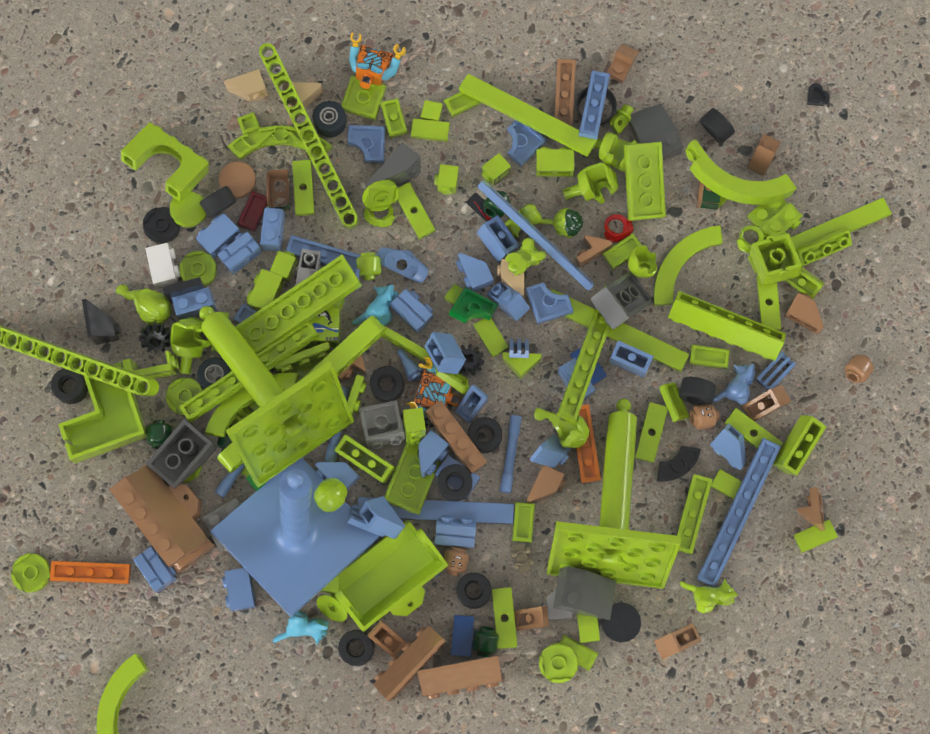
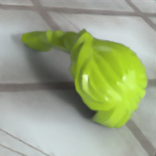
[115,284,171,325]
[534,407,590,448]

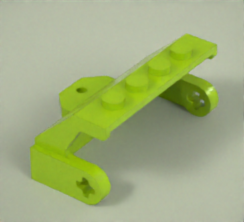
[335,519,449,632]

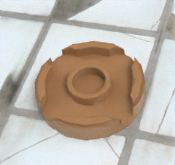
[218,161,256,199]

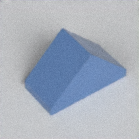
[455,384,488,423]

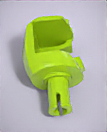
[594,132,638,172]
[563,163,619,204]
[170,317,212,374]

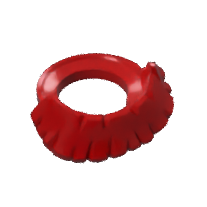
[604,214,633,243]

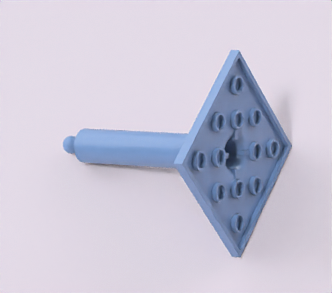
[211,458,379,617]

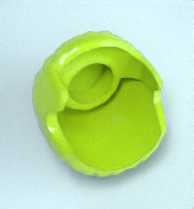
[628,245,657,278]
[314,478,348,513]

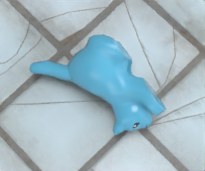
[352,284,398,326]
[273,610,329,644]

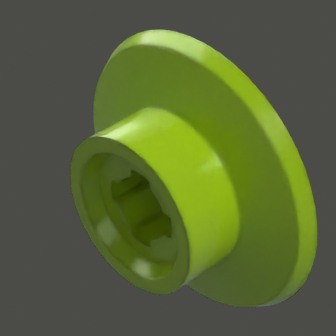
[317,594,347,622]

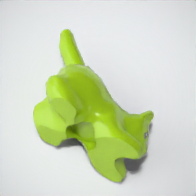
[504,204,554,238]
[505,238,546,276]
[680,579,738,614]

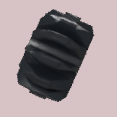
[139,321,171,354]
[459,344,484,377]

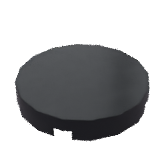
[143,207,181,244]
[601,602,641,643]

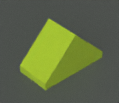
[502,352,541,379]

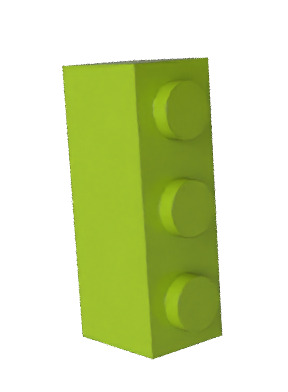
[773,415,827,476]
[334,434,396,484]

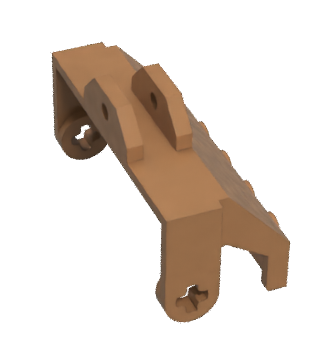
[109,465,216,573]

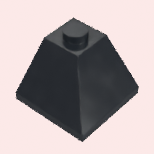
[82,299,121,345]

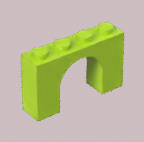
[121,122,209,202]

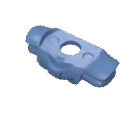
[376,247,428,283]

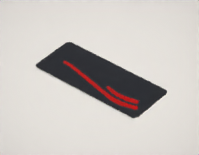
[466,193,492,222]

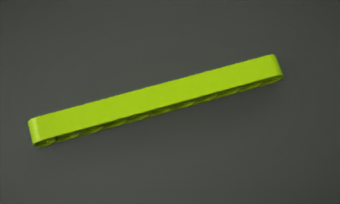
[259,43,359,229]
[217,315,387,473]
[0,325,159,396]

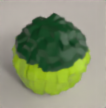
[553,208,583,238]

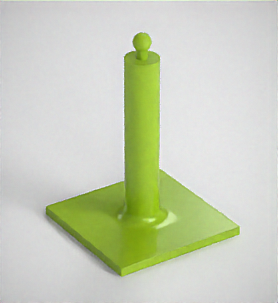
[199,306,354,487]
[546,398,681,589]

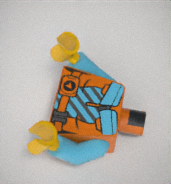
[349,32,406,89]
[405,357,461,418]

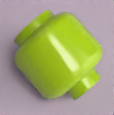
[356,252,381,281]

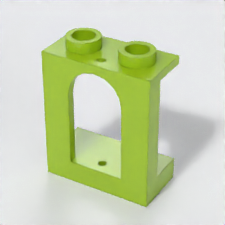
[122,351,180,382]

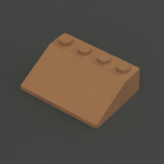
[373,626,446,702]
[417,656,502,699]

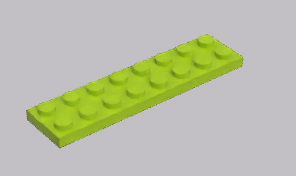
[235,254,362,354]

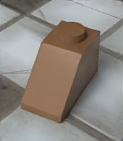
[784,293,824,334]
[742,385,791,422]
[526,465,566,503]
[654,623,701,659]

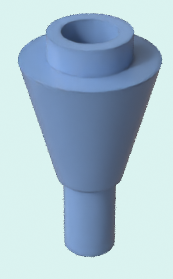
[397,349,424,382]

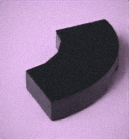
[657,446,701,482]

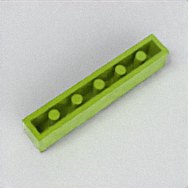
[668,291,786,361]

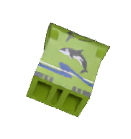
[303,297,345,348]

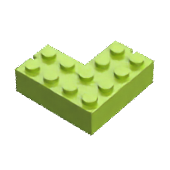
[58,362,147,464]

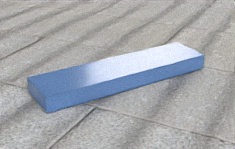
[579,71,610,139]
[286,235,361,269]

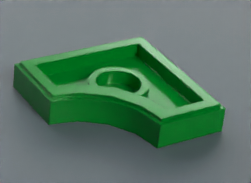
[448,287,499,323]

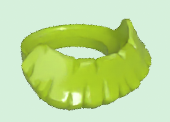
[364,204,395,228]
[737,225,768,253]

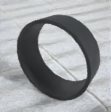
[576,86,617,126]

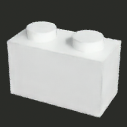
[145,243,180,288]

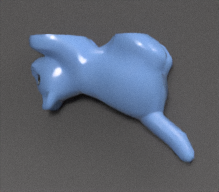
[713,364,756,405]

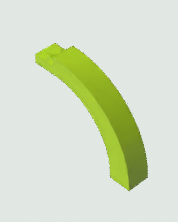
[685,139,797,205]
[96,653,149,734]

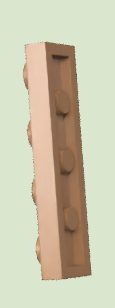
[554,59,576,127]
[424,400,487,474]

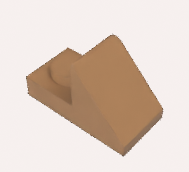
[607,44,639,83]
[747,134,780,176]
[575,235,612,268]
[338,355,367,383]
[796,487,825,531]
[514,606,549,631]
[367,621,407,658]

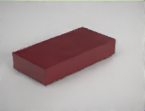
[237,191,268,232]

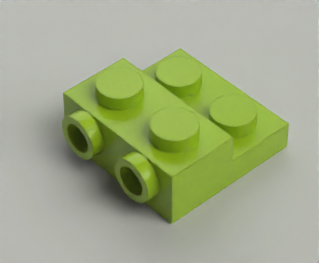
[747,200,803,240]

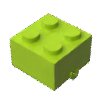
[749,233,803,286]

